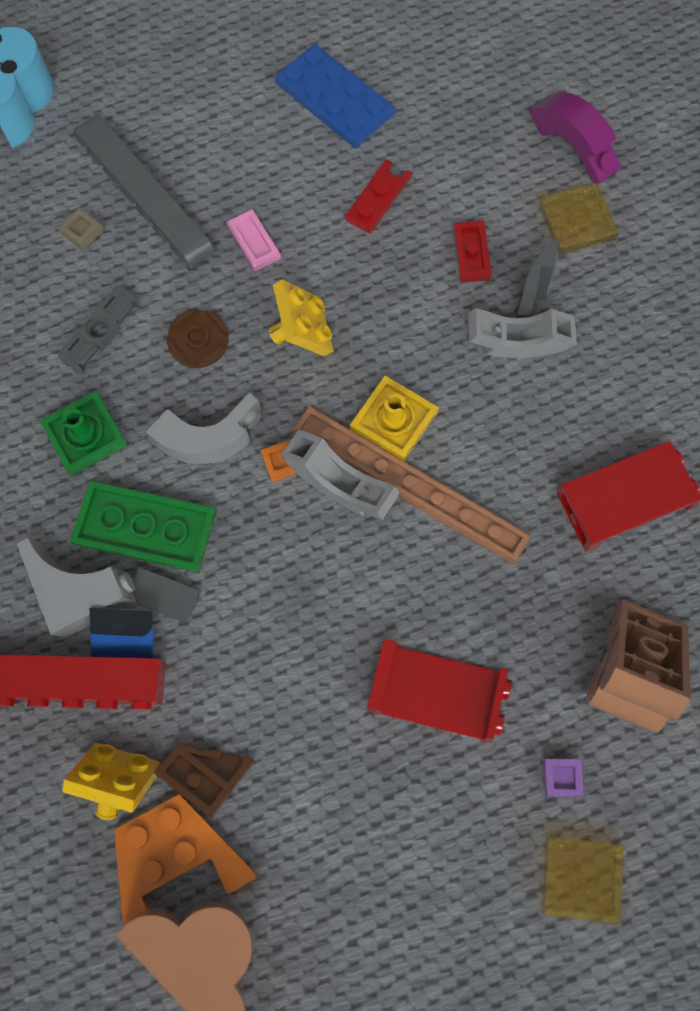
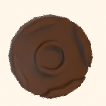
[167,309,229,368]

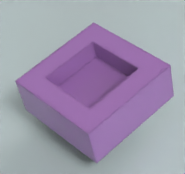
[543,759,584,797]

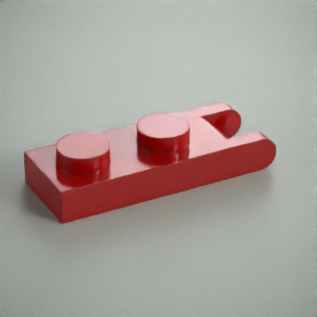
[345,159,413,234]

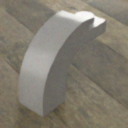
[146,393,262,464]
[280,429,400,520]

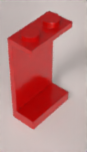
[556,441,700,553]
[367,639,512,742]

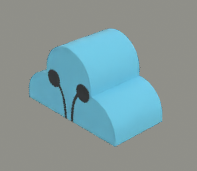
[0,27,54,148]

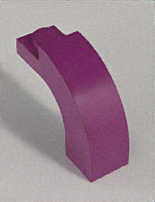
[529,92,621,184]

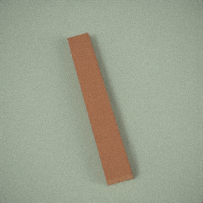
[292,406,531,565]

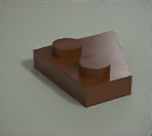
[155,744,254,819]

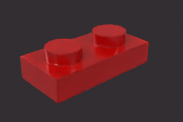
[453,221,492,283]

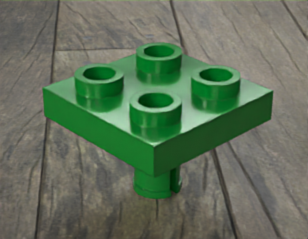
[40,391,128,476]

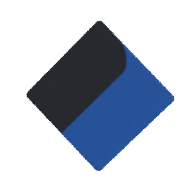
[89,607,153,659]

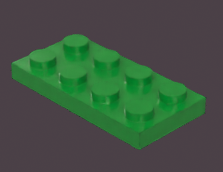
[70,481,217,574]

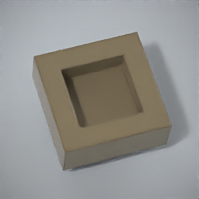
[59,208,103,251]

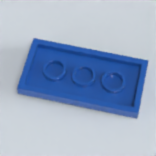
[274,43,395,148]

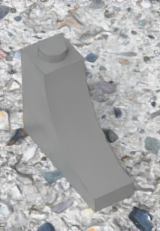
[17,538,137,638]

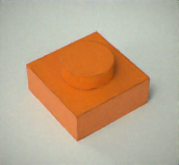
[260,440,297,483]

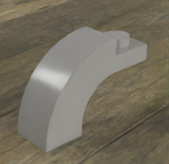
[468,308,577,358]

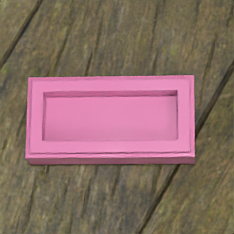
[226,209,281,271]

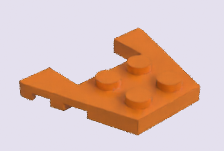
[114,794,258,951]

